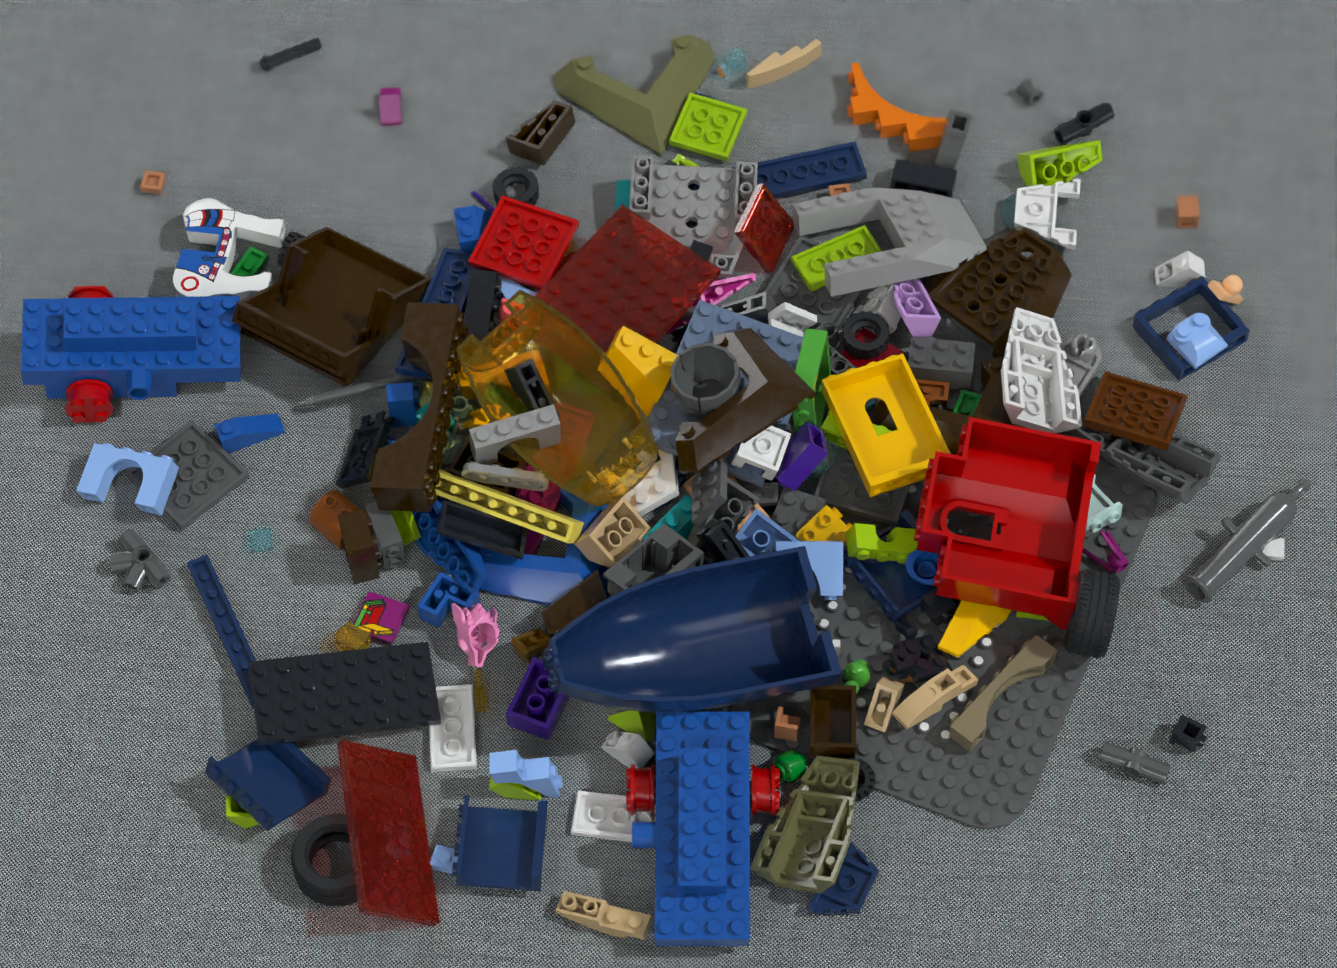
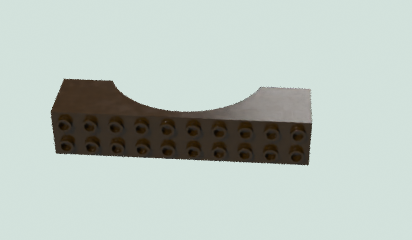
[370,302,468,512]

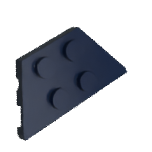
[807,839,879,914]

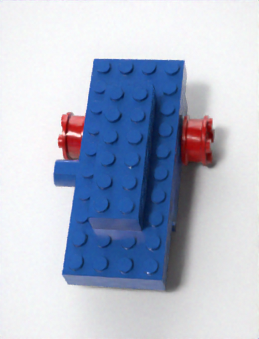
[21,286,241,423]
[626,712,780,946]

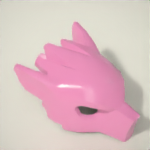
[452,603,500,667]

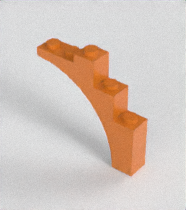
[846,62,947,152]

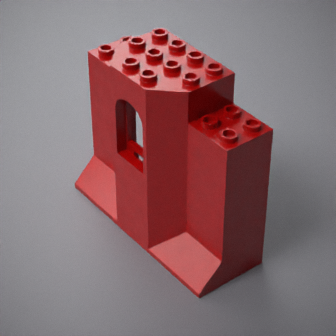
[914,417,1101,630]

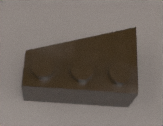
[505,100,576,165]
[540,570,607,634]

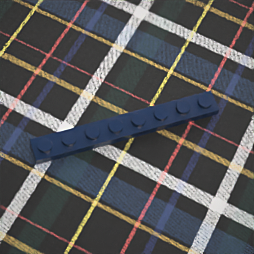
[187,555,256,709]

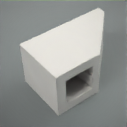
[1155,251,1206,287]
[601,731,655,768]

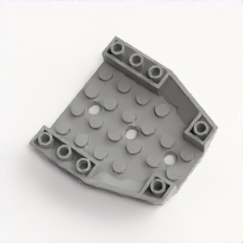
[629,155,758,283]

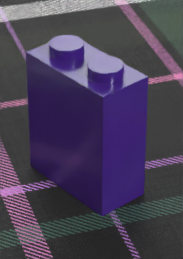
[777,421,828,491]

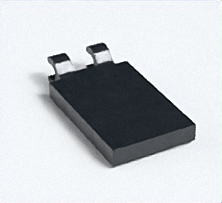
[336,411,394,488]

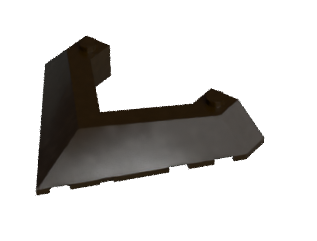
[675,328,817,474]
[868,356,1016,455]

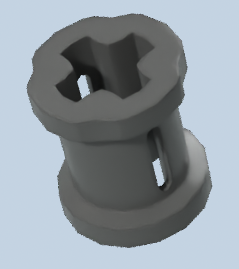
[1016,79,1044,106]

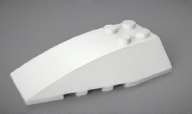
[1001,307,1082,433]

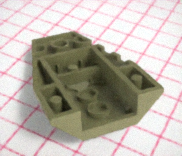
[750,756,860,893]

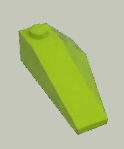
[1017,140,1103,187]

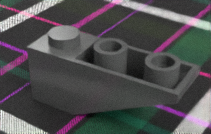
[933,110,972,170]

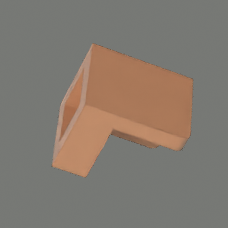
[1175,196,1200,228]
[774,706,801,742]

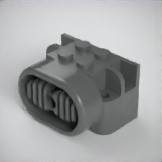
[603,524,704,596]

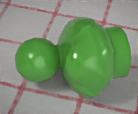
[844,659,870,694]

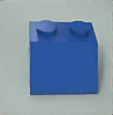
[453,206,493,252]

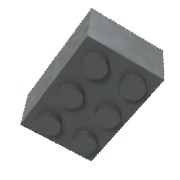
[908,336,975,391]

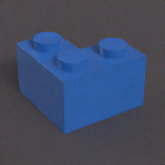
[386,382,420,427]
[418,572,481,628]

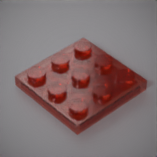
[734,183,795,273]

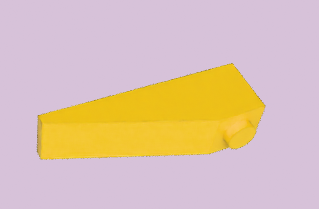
[938,600,1012,658]

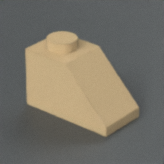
[864,676,904,732]

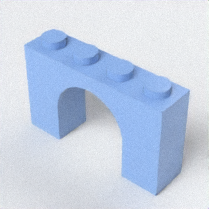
[76,443,179,516]

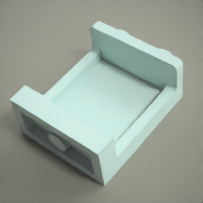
[1085,474,1122,536]

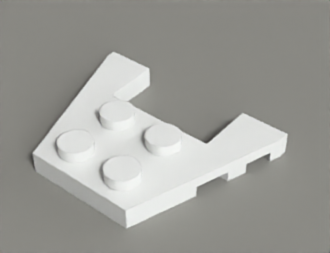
[1014,179,1081,250]
[596,449,679,516]

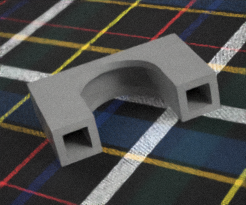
[469,404,560,465]

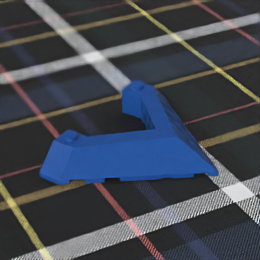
[477,477,609,605]

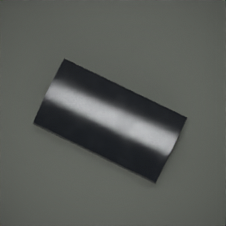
[437,500,528,560]

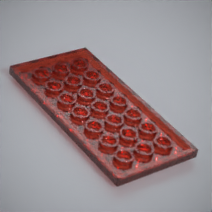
[337,739,440,926]

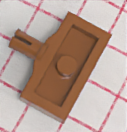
[916,379,949,407]

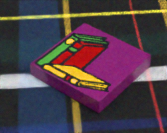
[351,591,410,645]

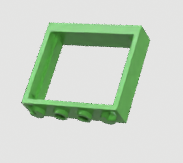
[792,328,832,433]

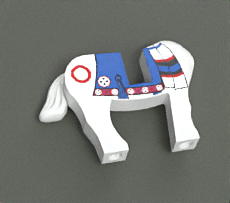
[173,198,285,301]

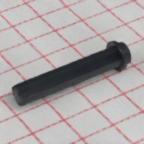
[259,38,322,71]

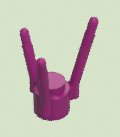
[1082,530,1130,574]

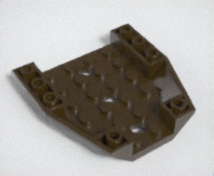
[923,227,1072,358]

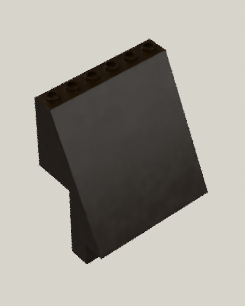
[232,226,431,386]

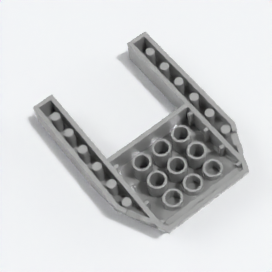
[793,187,986,297]

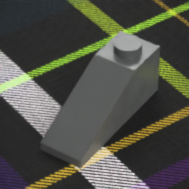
[718,292,778,325]

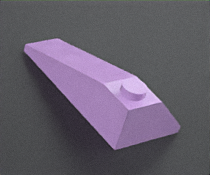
[893,278,941,337]

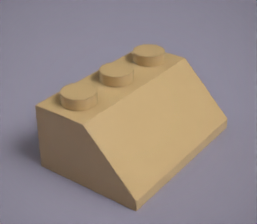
[574,496,652,568]

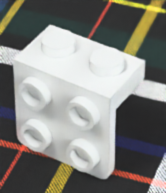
[768,302,817,337]

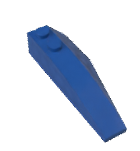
[412,495,487,594]

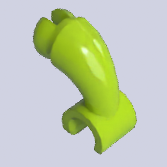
[671,154,699,167]

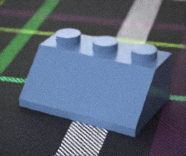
[735,509,799,556]

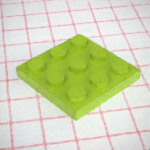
[669,93,748,162]

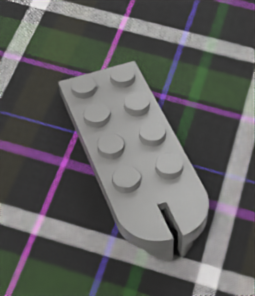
[1055,333,1102,434]

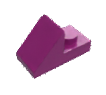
[379,87,402,126]

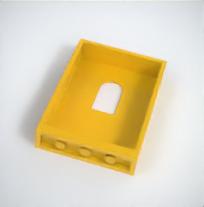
[821,354,951,497]

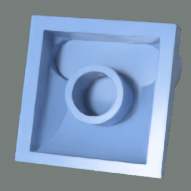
[1166,313,1228,369]

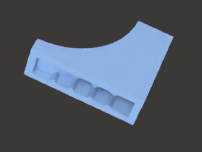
[774,541,843,600]

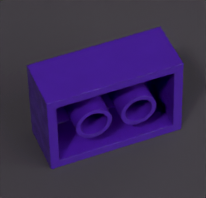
[506,657,569,740]

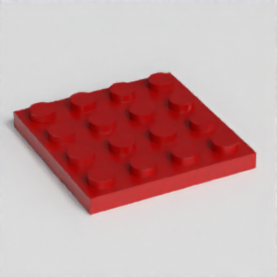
[468,195,579,291]

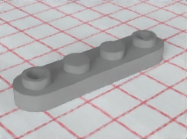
[461,461,549,491]

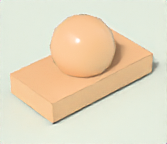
[1208,275,1244,304]

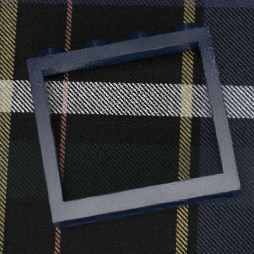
[1133,277,1250,381]

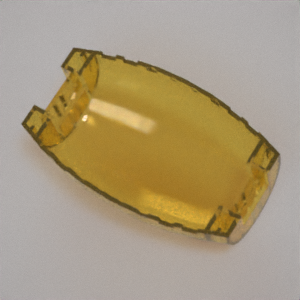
[456,290,659,506]

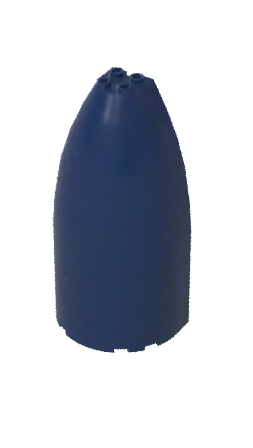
[542,546,842,712]

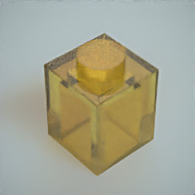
[335,621,372,651]

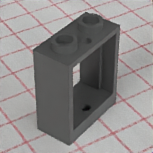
[365,501,406,570]

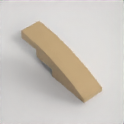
[746,39,822,88]

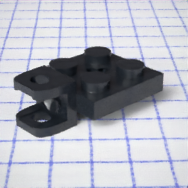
[881,635,953,683]

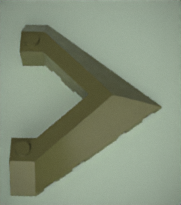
[553,35,715,157]

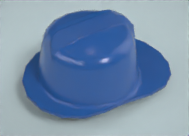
[905,550,939,586]

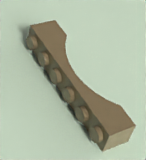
[949,635,1057,752]

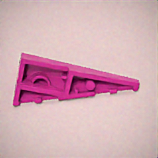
[654,273,756,334]

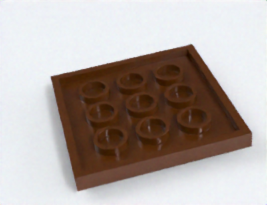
[1083,371,1188,451]

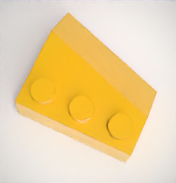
[599,326,679,418]

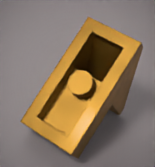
[511,628,552,665]

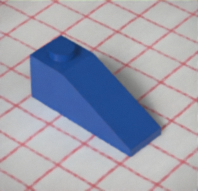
[214,414,285,454]

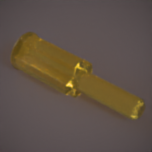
[473,668,489,713]

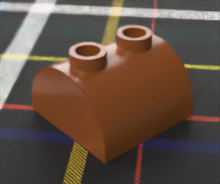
[309,490,366,549]

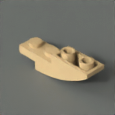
[892,664,978,729]
[556,891,653,940]

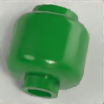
[773,749,807,783]

